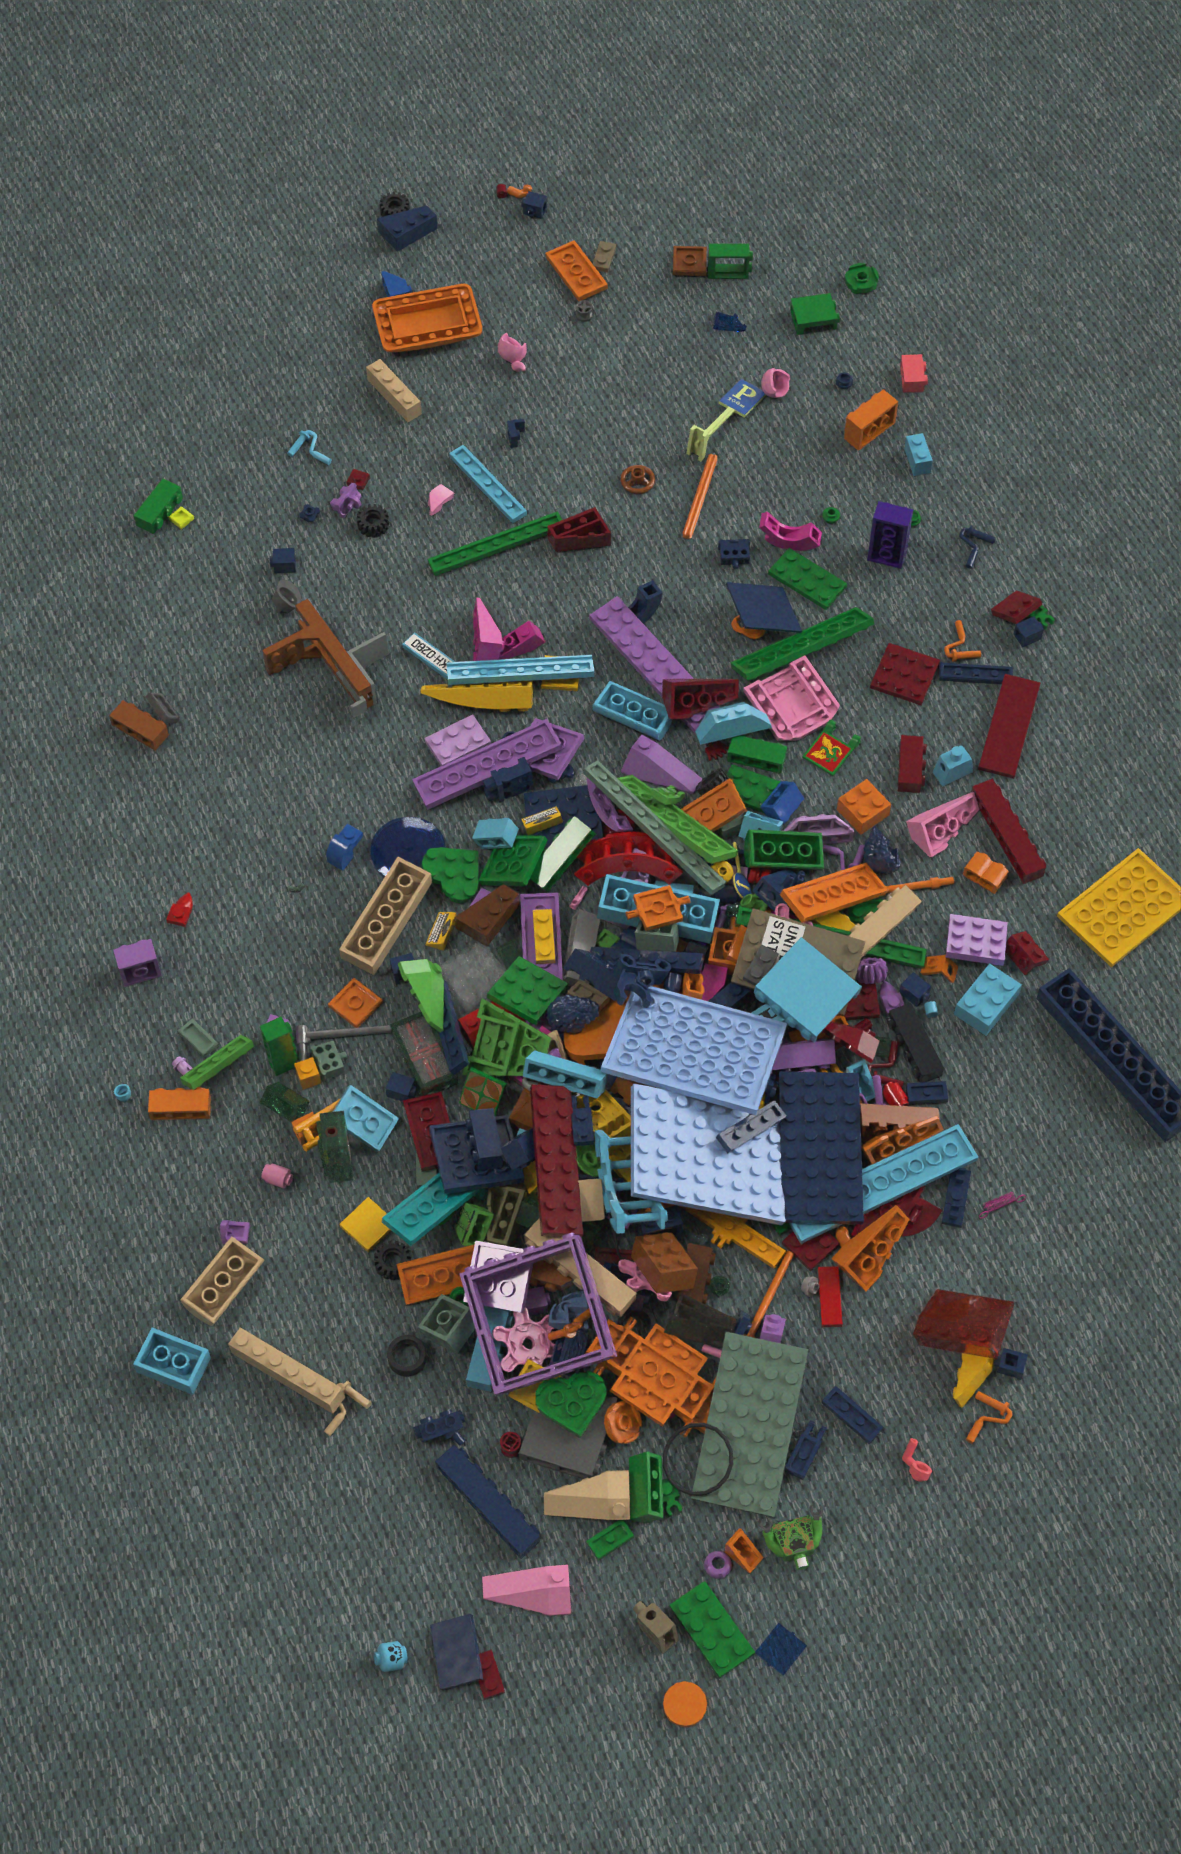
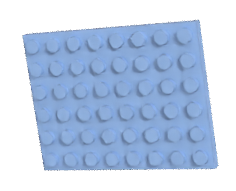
[601,986,787,1115]
[631,1084,785,1225]

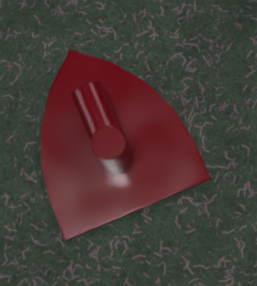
[901,1197,943,1237]

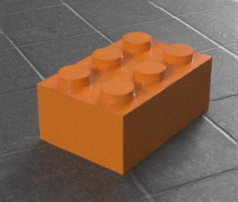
[844,389,898,451]

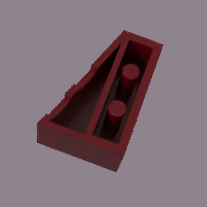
[547,507,611,552]

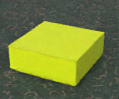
[169,506,194,529]

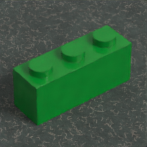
[134,479,183,534]
[727,735,787,774]
[629,1451,663,1524]

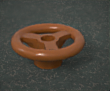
[620,465,655,494]

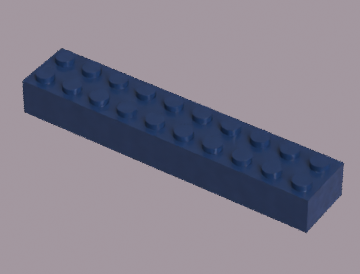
[1036,968,1181,1143]

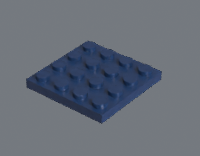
[524,785,603,849]
[429,1115,525,1194]

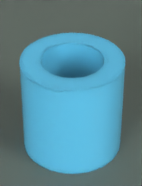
[924,1001,938,1018]

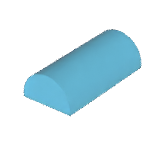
[593,681,673,741]

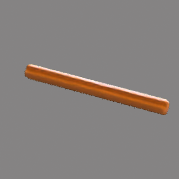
[683,454,717,539]

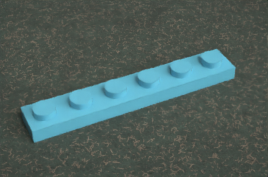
[449,445,527,523]

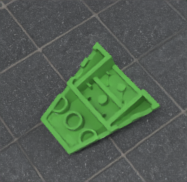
[462,998,552,1076]

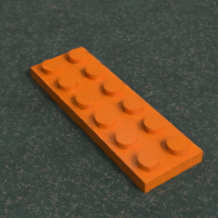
[780,863,888,923]

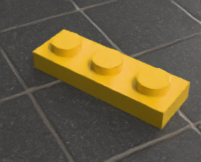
[533,909,555,964]

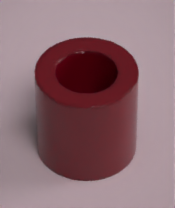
[496,184,507,198]

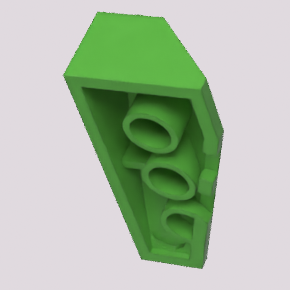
[398,959,444,1033]

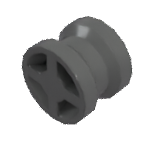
[576,300,593,322]

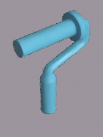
[287,430,332,465]

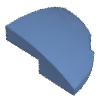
[548,1291,588,1334]

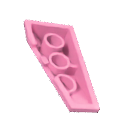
[906,792,979,857]
[482,1565,571,1616]

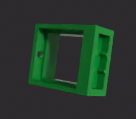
[708,244,753,279]

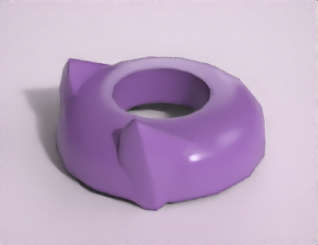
[703,1551,732,1579]

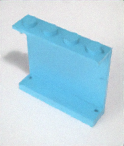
[754,937,862,1043]

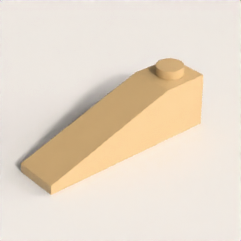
[544,1470,630,1520]

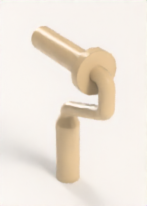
[324,1381,372,1436]

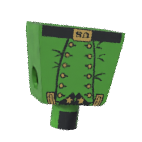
[455,1202,494,1246]

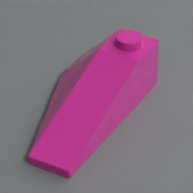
[473,598,505,661]

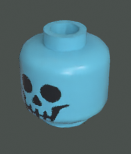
[374,1641,407,1672]

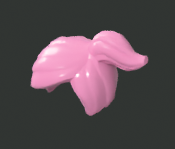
[498,333,527,372]
[761,368,790,398]

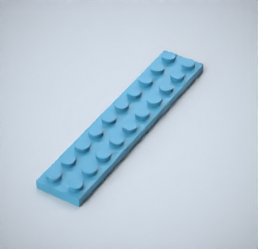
[789,1124,978,1244]

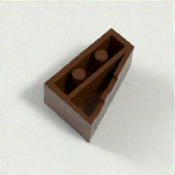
[454,884,520,947]
[676,1243,716,1310]

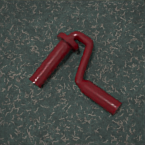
[868,1041,904,1088]

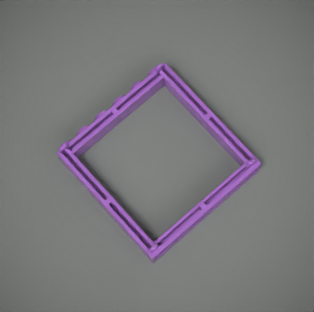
[460,1233,617,1395]

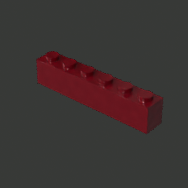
[971,778,1046,884]

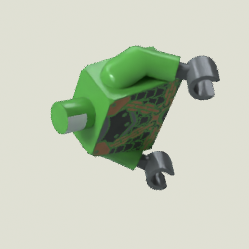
[757,1504,823,1570]

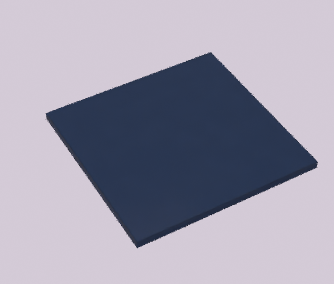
[726,582,802,633]

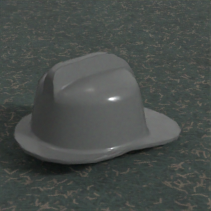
[272,579,301,613]

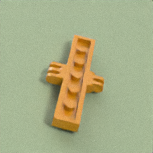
[678,1205,786,1269]

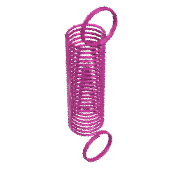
[979,1192,1026,1219]

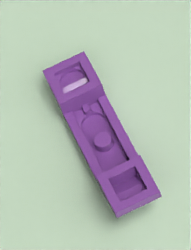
[587,778,633,832]

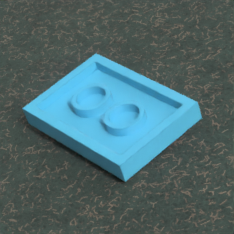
[328,1085,399,1152]

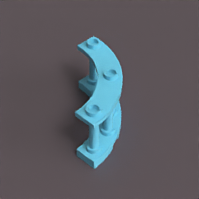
[595,1130,668,1234]

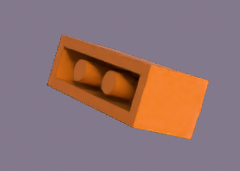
[148,1087,211,1120]

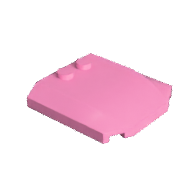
[743,655,840,741]

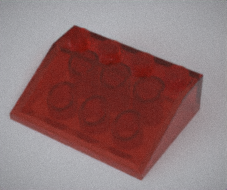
[913,1289,1015,1359]

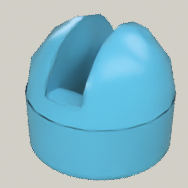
[114,1084,131,1102]

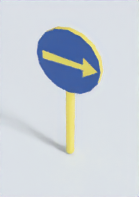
[733,842,751,898]

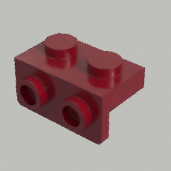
[1005,931,1049,975]

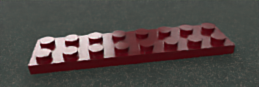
[530,1084,583,1237]

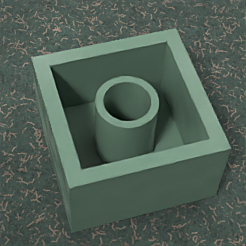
[418,1294,475,1354]

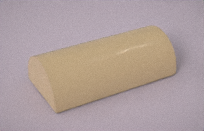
[181,1236,264,1326]

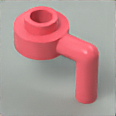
[902,1438,932,1482]

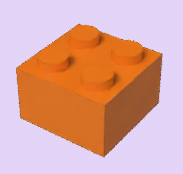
[837,779,891,835]

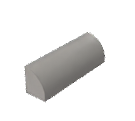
[562,909,600,986]

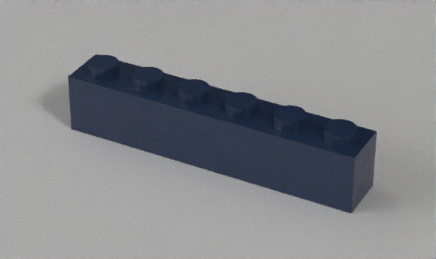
[435,1445,540,1559]

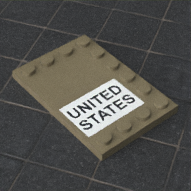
[731,908,866,1016]

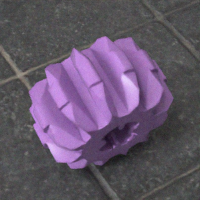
[856,957,888,984]

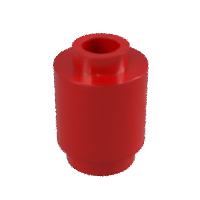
[882,1081,909,1106]

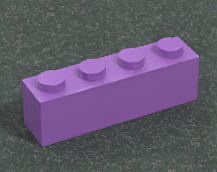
[771,1038,836,1073]

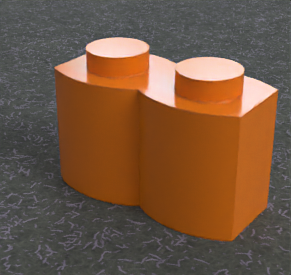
[963,852,1009,894]
[679,973,705,999]

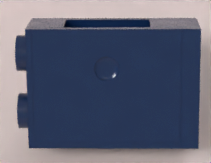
[753,869,805,913]

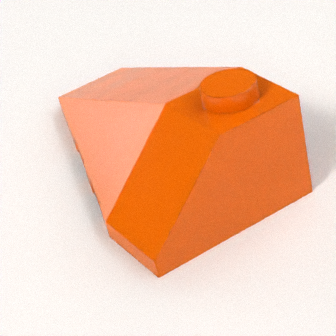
[831,1205,909,1291]

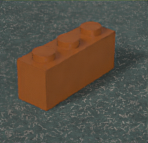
[109,700,169,751]

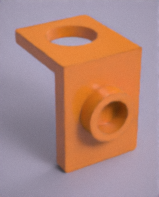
[920,955,958,983]

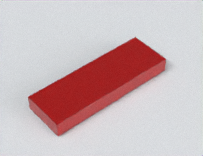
[818,1266,843,1327]

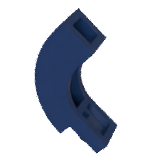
[628,580,663,624]

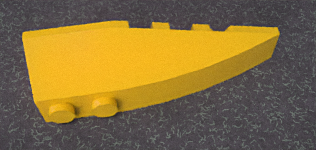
[421,681,533,712]

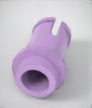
[172,1056,193,1075]

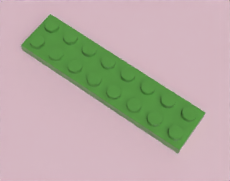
[617,775,738,864]

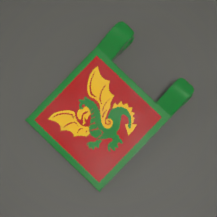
[802,719,861,776]

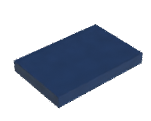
[430,1614,483,1691]

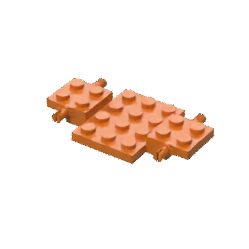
[585,1317,716,1437]

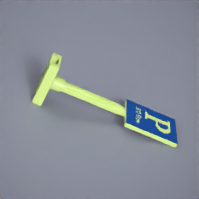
[687,379,766,462]

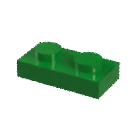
[586,1520,634,1561]

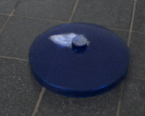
[370,817,446,878]

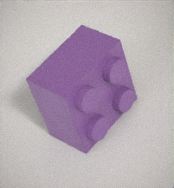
[113,939,162,987]

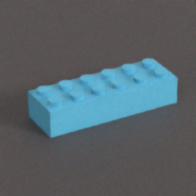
[597,874,720,943]

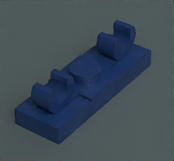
[941,1168,971,1228]

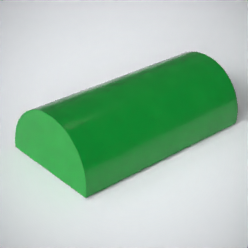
[744,829,824,871]

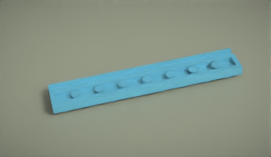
[446,655,594,685]

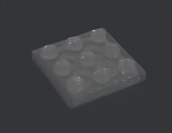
[439,941,506,1014]

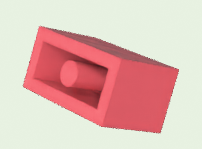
[900,354,928,393]

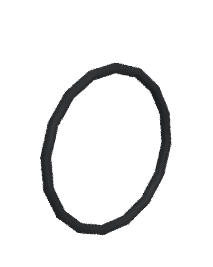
[663,1423,733,1496]

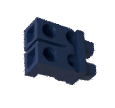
[483,757,533,803]

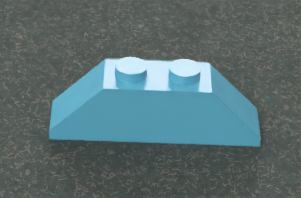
[695,702,772,745]

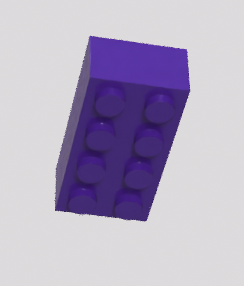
[867,501,913,569]

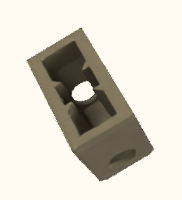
[633,1601,679,1654]

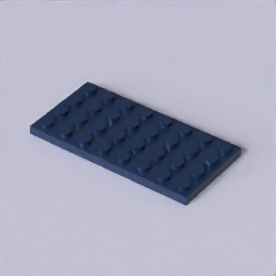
[778,1071,864,1224]

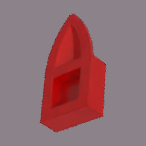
[166,892,193,927]

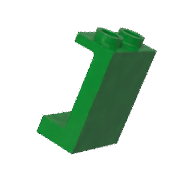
[790,293,840,335]

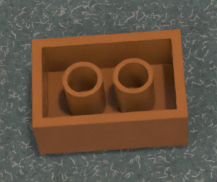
[631,1232,698,1293]

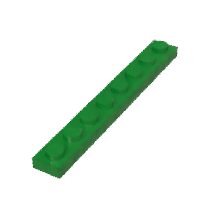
[427,511,562,576]

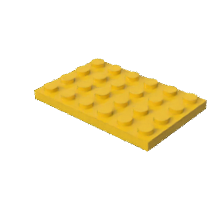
[1057,848,1181,968]

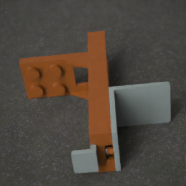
[262,599,389,718]

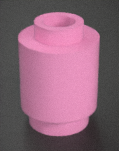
[261,1163,293,1188]

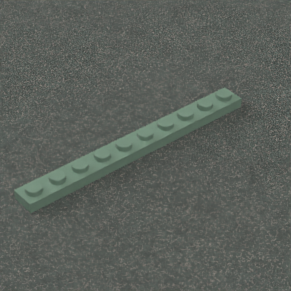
[583,761,726,895]

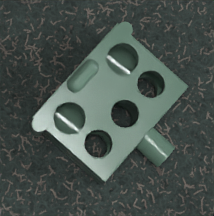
[311,1041,347,1082]

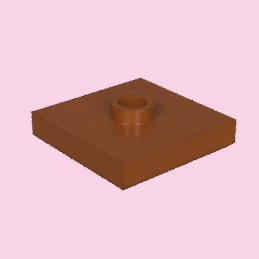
[673,246,707,276]

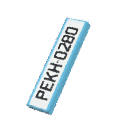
[402,632,455,680]

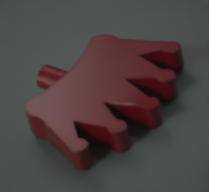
[705,740,729,761]

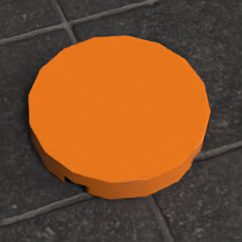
[604,1401,642,1444]
[663,1681,707,1728]

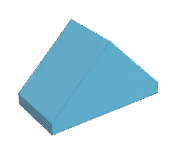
[846,1059,875,1101]

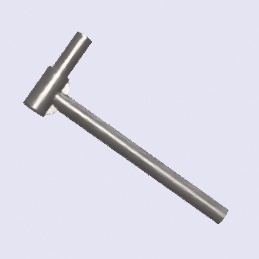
[296,1025,398,1062]

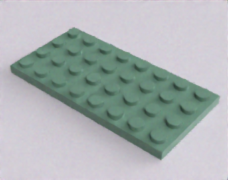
[691,1332,808,1518]

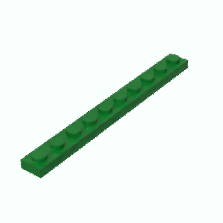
[735,906,927,969]

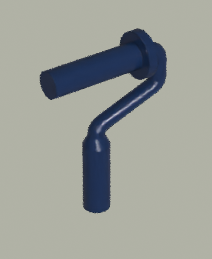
[959,525,996,569]

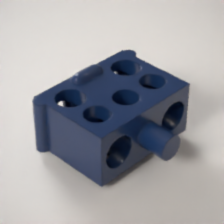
[718,539,750,569]

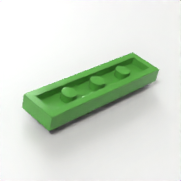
[180,1035,254,1090]

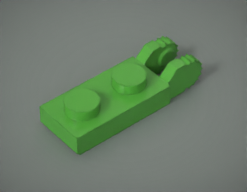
[649,785,685,805]

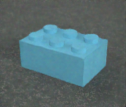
[954,963,1022,1036]
[133,1328,211,1395]

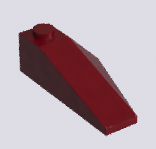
[662,679,739,719]
[822,1021,879,1063]

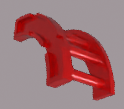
[574,831,683,886]

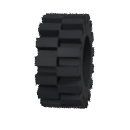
[379,192,410,217]
[357,504,389,538]
[696,768,729,796]
[374,1241,411,1280]

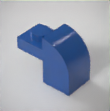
[326,824,363,871]

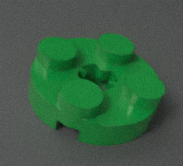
[845,263,879,294]

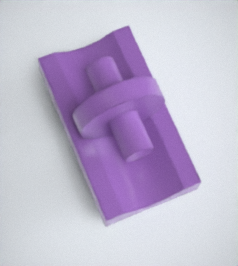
[330,483,362,518]

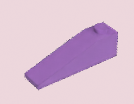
[621,735,702,794]

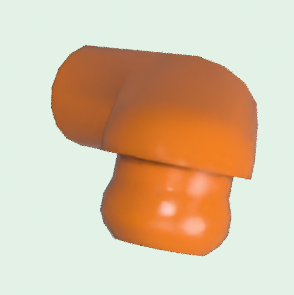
[507,184,532,199]
[836,1226,851,1247]

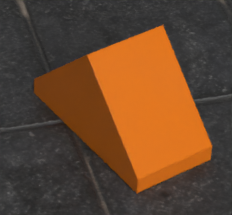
[724,1528,764,1573]

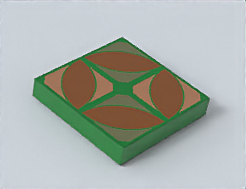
[459,1067,507,1117]

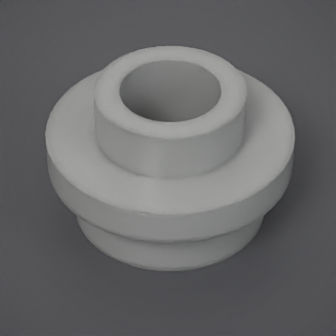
[801,1276,819,1297]

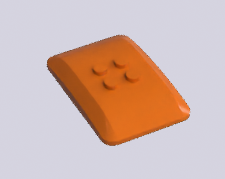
[372,284,482,352]

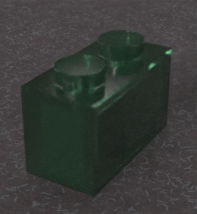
[260,1082,310,1122]

